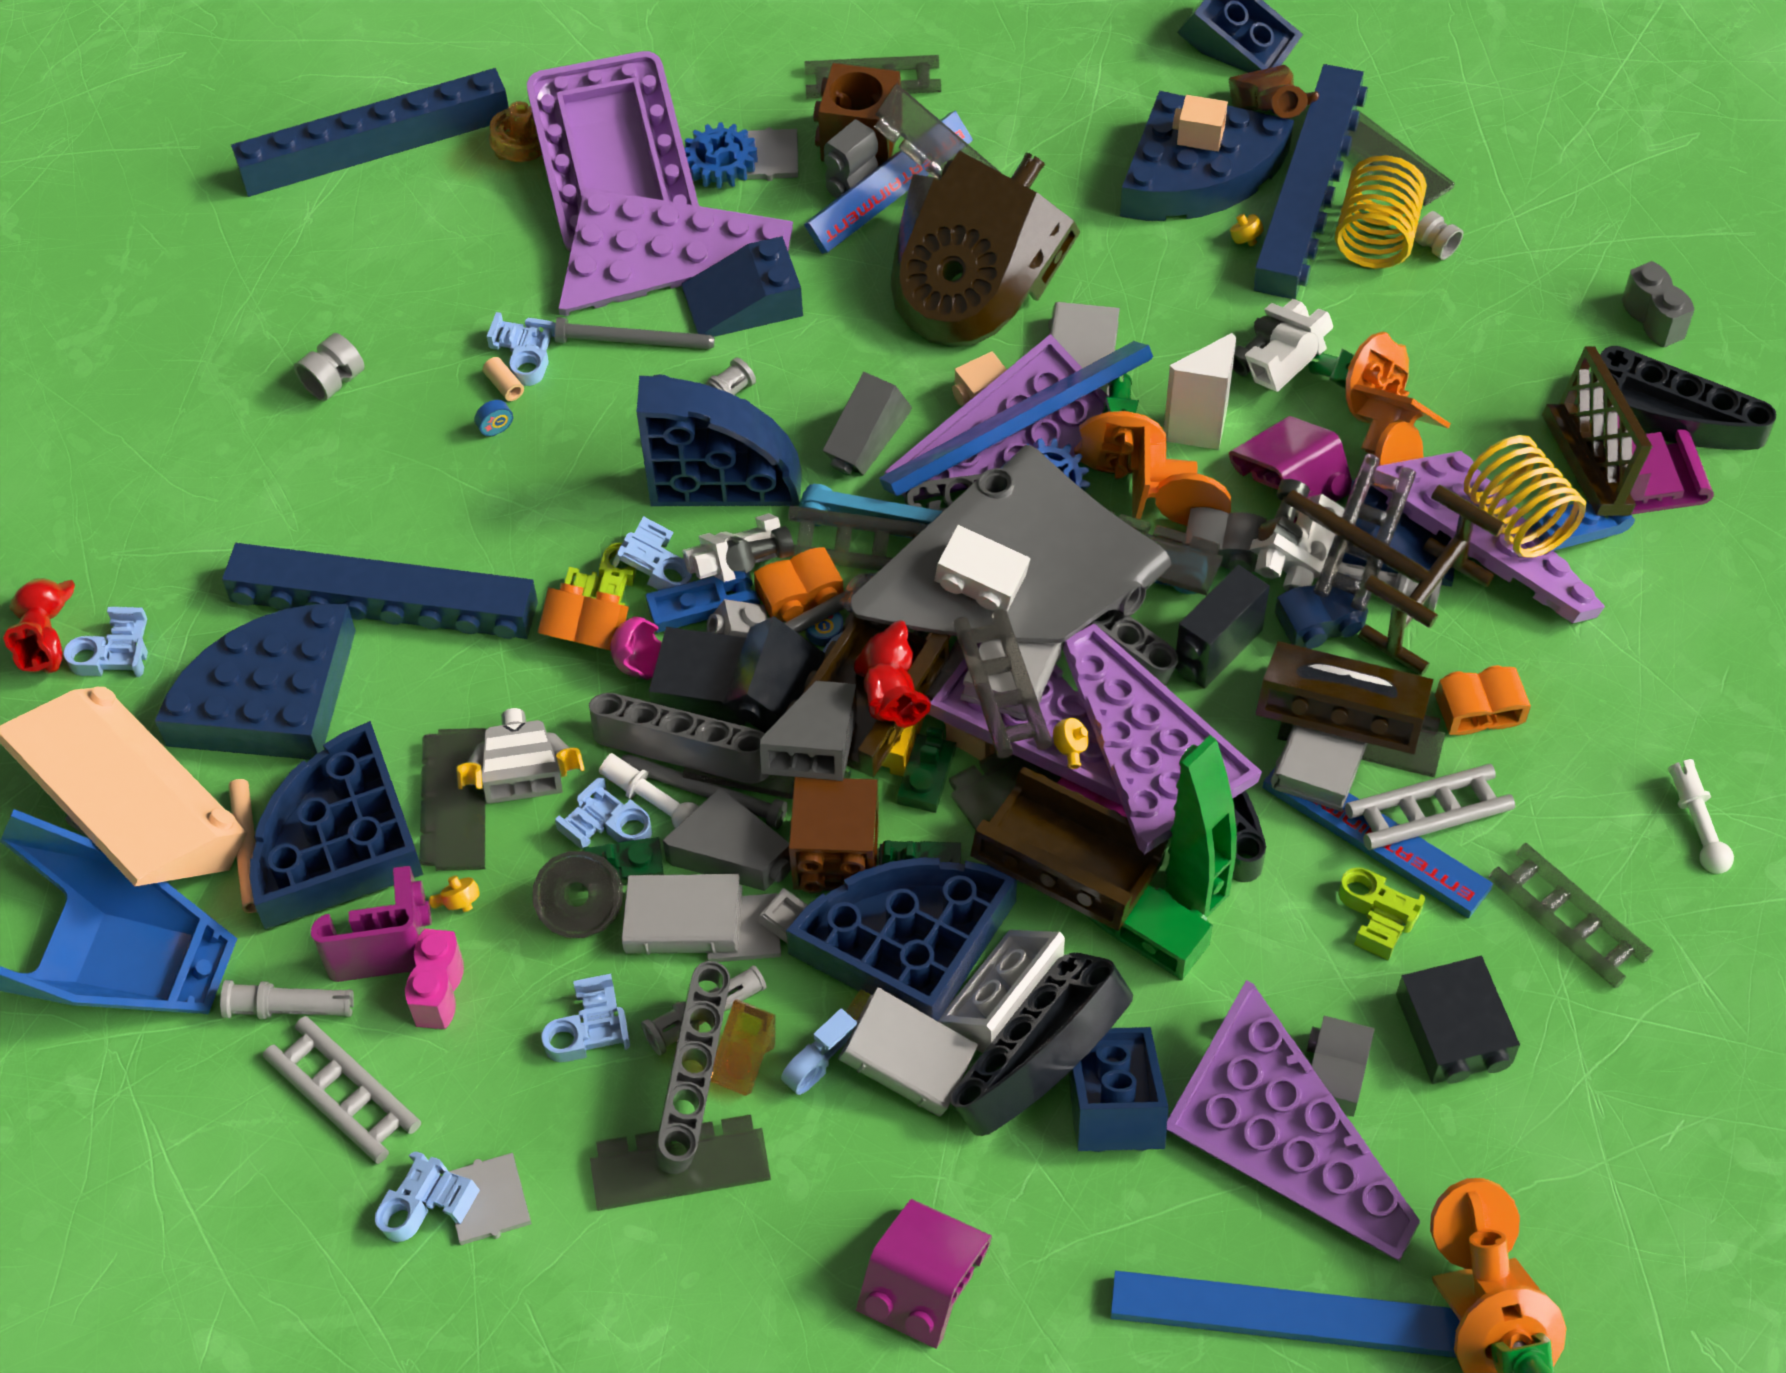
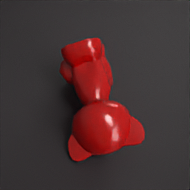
[3,578,75,674]
[854,620,931,728]

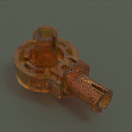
[489,101,542,162]

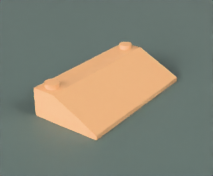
[0,686,248,886]

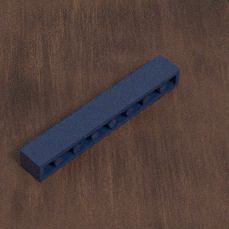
[1254,64,1368,300]
[231,68,511,197]
[222,542,538,639]

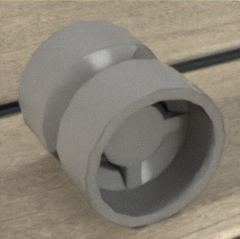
[294,333,365,401]

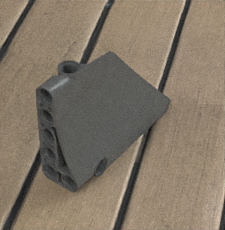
[851,445,1171,643]

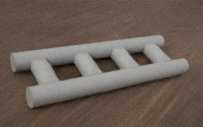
[1345,764,1515,850]
[263,1016,421,1164]

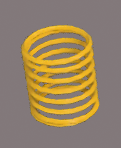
[1334,155,1427,269]
[1464,435,1586,558]

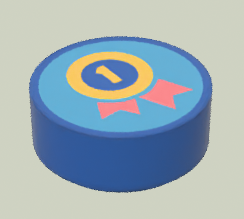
[474,400,513,436]
[805,612,843,646]

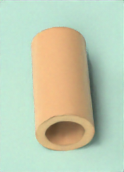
[482,357,524,401]

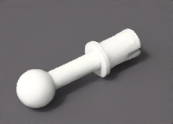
[599,753,699,828]
[1668,759,1734,874]

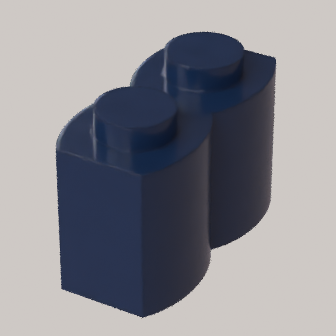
[1275,574,1368,649]

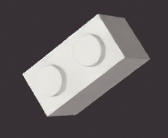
[934,525,1031,614]

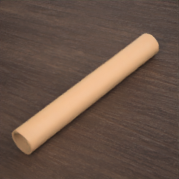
[228,779,257,913]

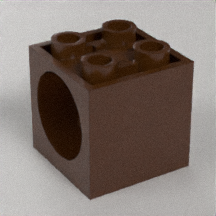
[813,63,902,167]
[789,777,879,893]

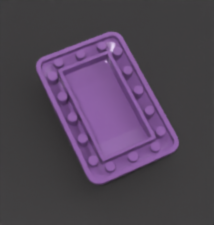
[527,51,699,253]

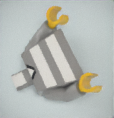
[457,708,585,804]

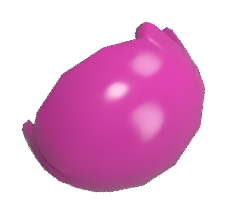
[610,617,662,680]

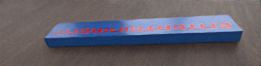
[804,111,973,254]
[1262,766,1493,919]

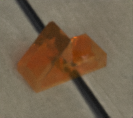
[710,999,775,1096]

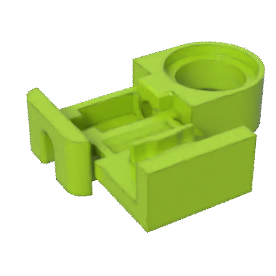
[564,543,637,605]
[1338,867,1425,961]

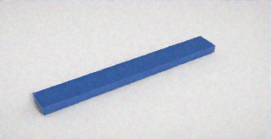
[879,341,1153,496]
[1111,1270,1460,1358]

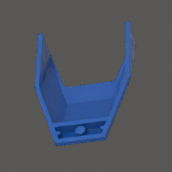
[0,809,238,1014]

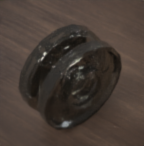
[533,851,624,938]

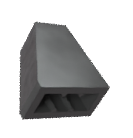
[823,371,912,475]
[760,681,857,781]
[663,788,791,891]

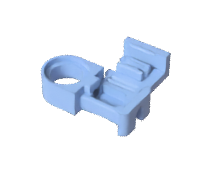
[487,312,556,386]
[613,516,692,590]
[64,607,148,677]
[555,778,652,849]
[542,974,630,1062]
[781,1008,857,1095]
[375,1152,480,1242]

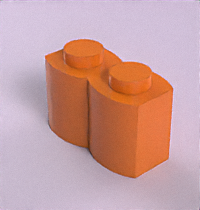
[754,547,844,622]
[538,583,629,651]
[1435,665,1531,735]

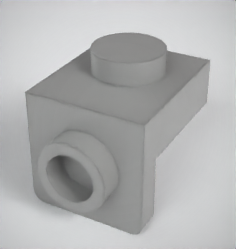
[707,599,768,637]

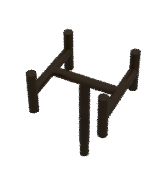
[1285,484,1505,676]

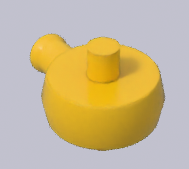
[1230,214,1264,246]
[1053,718,1088,769]
[429,875,480,912]

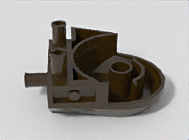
[891,150,1080,347]

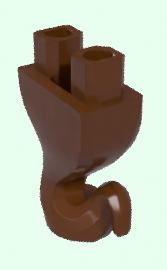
[1229,65,1319,118]

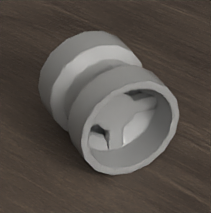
[1414,211,1464,260]

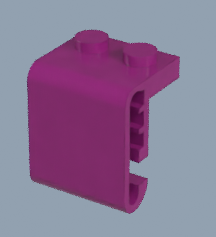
[1229,416,1352,523]
[1604,416,1714,514]
[311,866,432,982]
[855,1199,992,1349]

